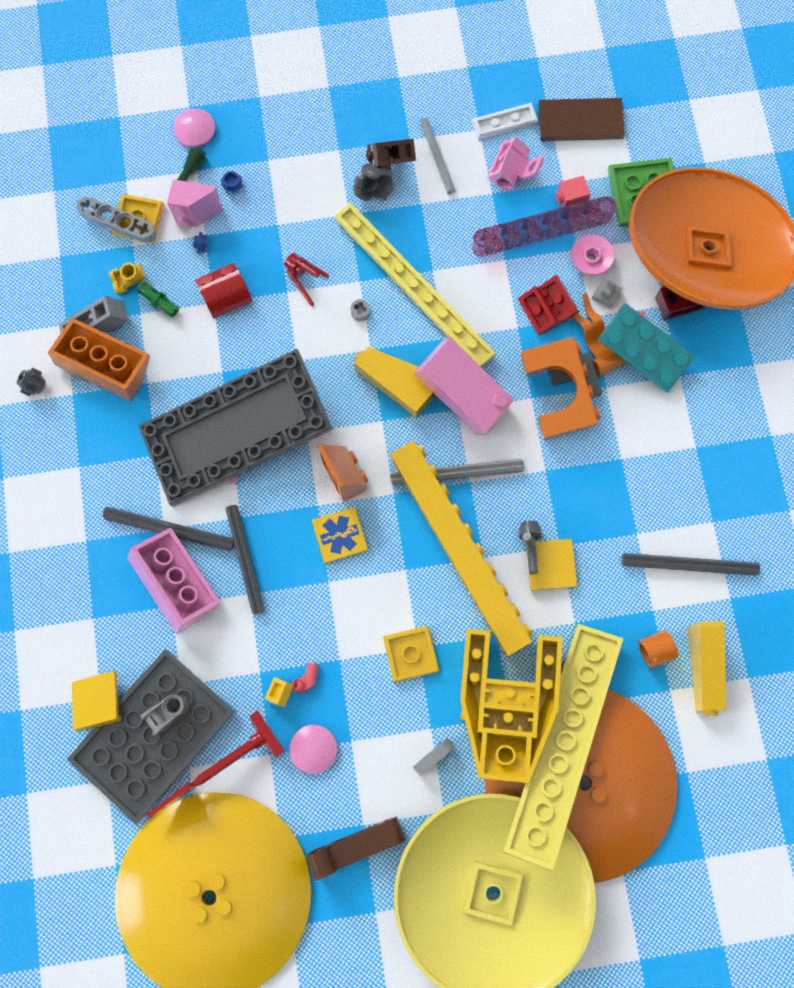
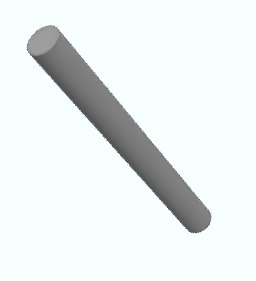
[420,117,455,194]

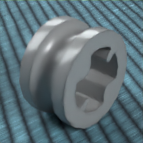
[350,299,370,321]

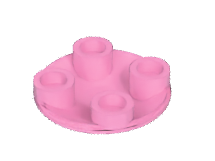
[174,109,215,147]
[290,725,337,774]

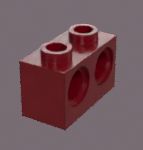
[655,285,706,321]

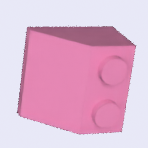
[167,179,223,227]

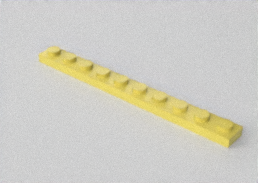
[335,203,496,367]

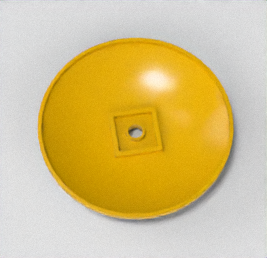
[115,792,312,988]

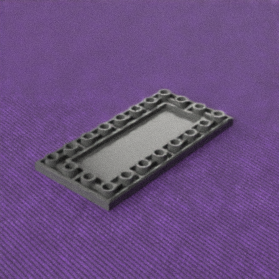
[139,349,334,507]

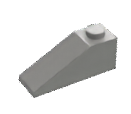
[58,296,129,333]

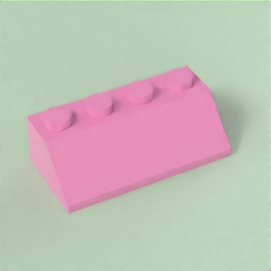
[127,528,221,634]

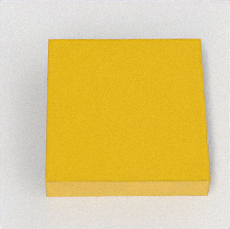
[526,539,577,591]
[72,671,121,732]

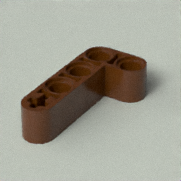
[306,816,406,881]

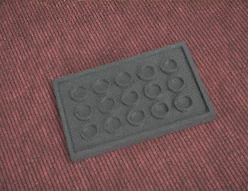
[67,649,236,824]

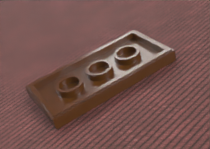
[538,98,625,141]

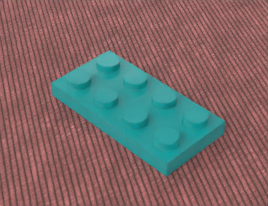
[597,303,695,393]

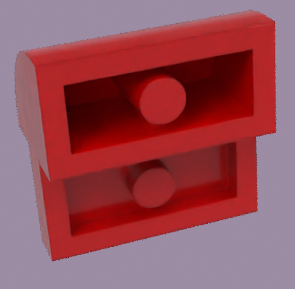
[195,263,253,319]

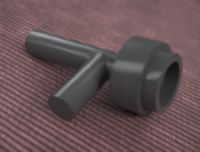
[519,520,542,575]

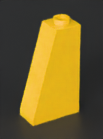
[354,347,435,418]
[687,621,726,716]

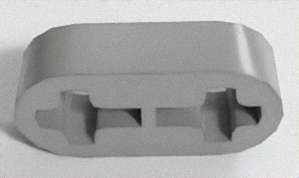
[413,737,455,776]

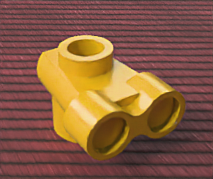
[109,263,147,295]

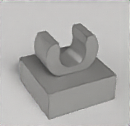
[592,278,622,309]

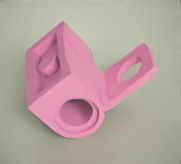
[487,137,544,190]

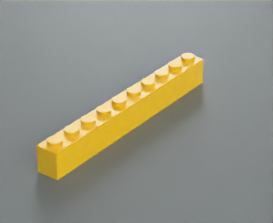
[390,440,533,656]

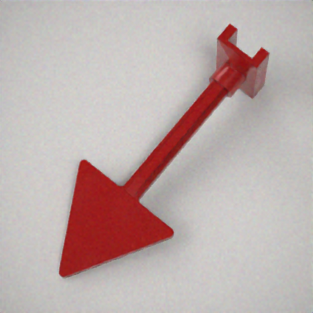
[146,710,284,818]

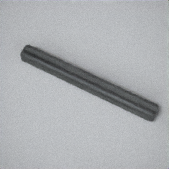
[225,505,265,615]

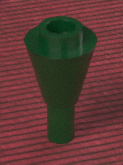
[177,146,208,181]

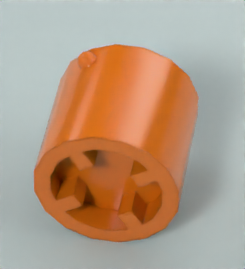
[638,630,679,669]

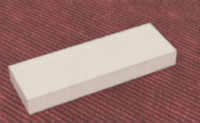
[472,103,538,141]

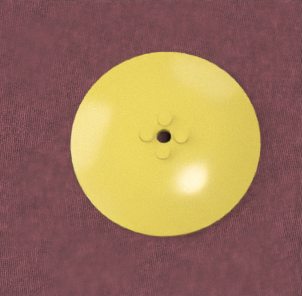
[394,793,596,988]

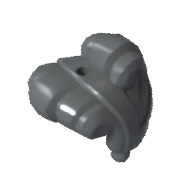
[353,164,394,201]

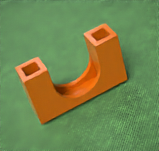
[521,337,600,440]

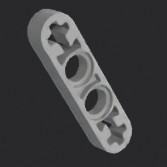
[76,197,156,243]

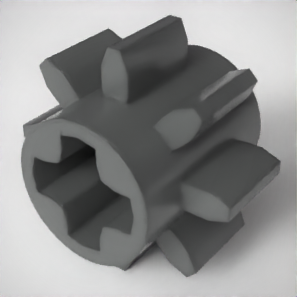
[16,367,46,396]

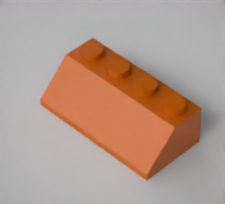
[48,318,150,402]

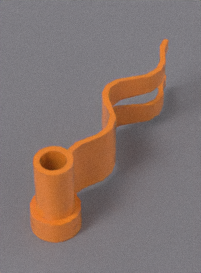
[573,293,627,377]

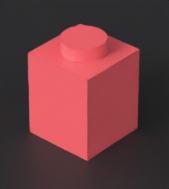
[555,175,591,211]

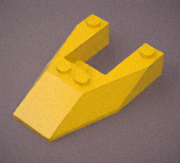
[460,629,563,784]

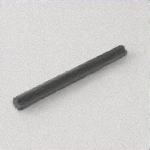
[102,507,234,551]
[621,553,760,576]

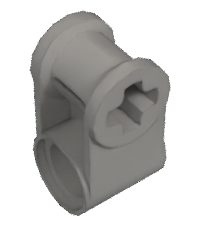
[140,695,189,737]

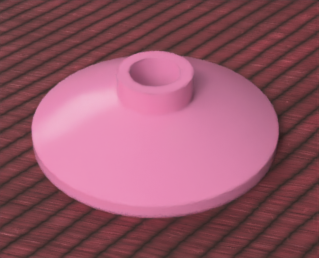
[571,234,614,275]

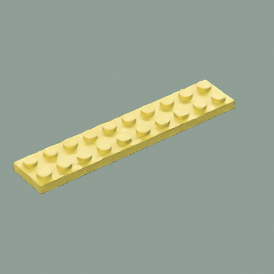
[503,624,623,872]

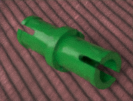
[137,281,180,318]

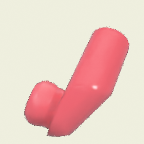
[292,662,319,693]

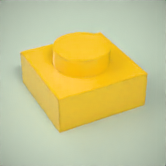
[264,677,294,708]

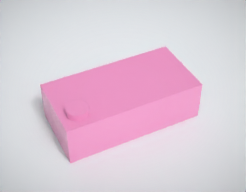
[414,337,514,435]

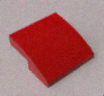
[517,275,580,335]

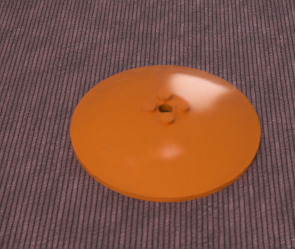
[629,167,794,310]
[485,690,677,883]

